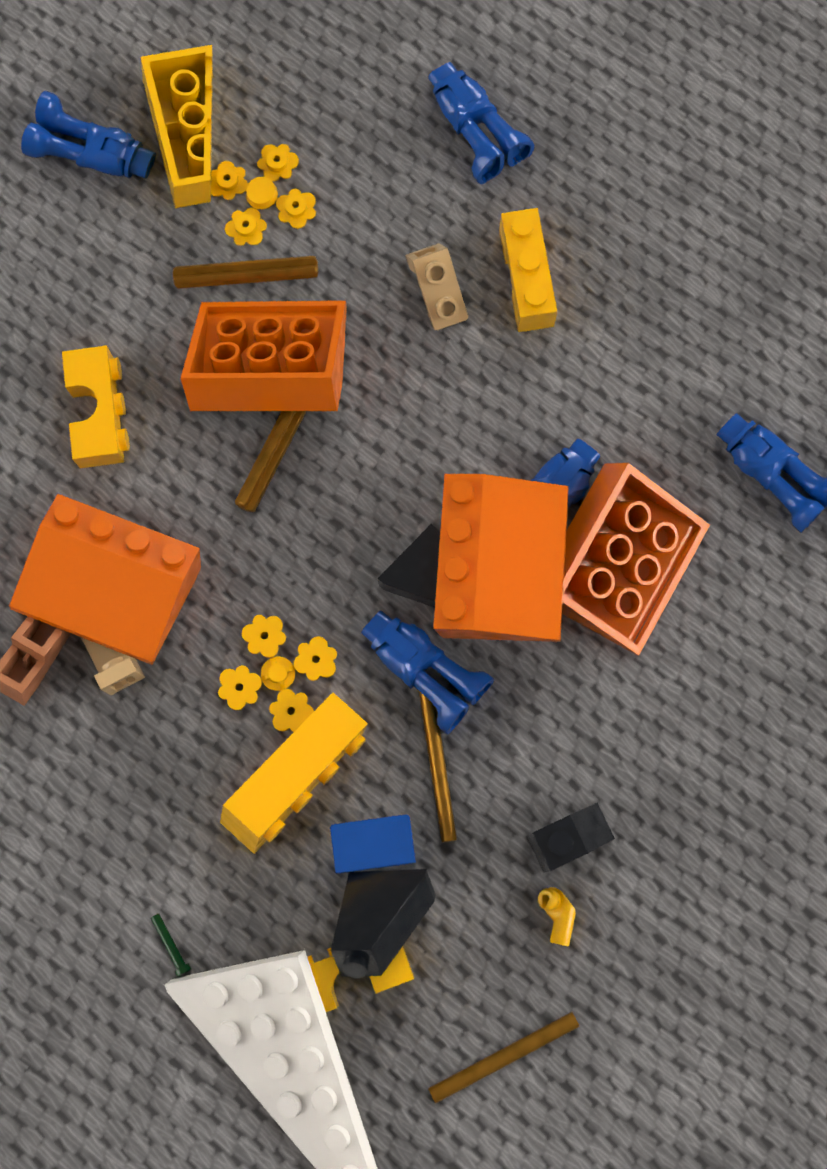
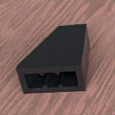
[378,524,440,608]
[526,803,615,873]
[331,869,436,978]

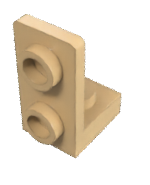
[405,243,468,330]
[81,637,145,695]

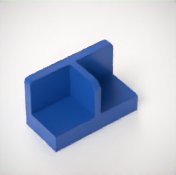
[330,814,416,874]

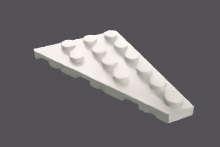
[165,950,377,1169]

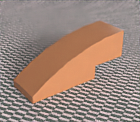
[0,616,71,706]

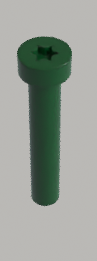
[150,913,191,977]

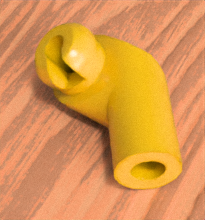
[538,887,576,947]

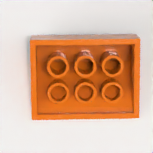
[180,300,347,411]
[562,463,710,656]
[433,474,569,642]
[9,494,201,665]

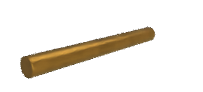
[418,690,457,842]
[428,1012,580,1103]

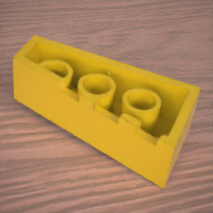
[140,45,213,208]
[220,692,368,854]

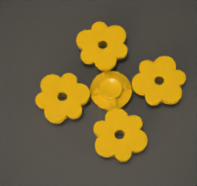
[211,144,316,246]
[218,615,337,732]

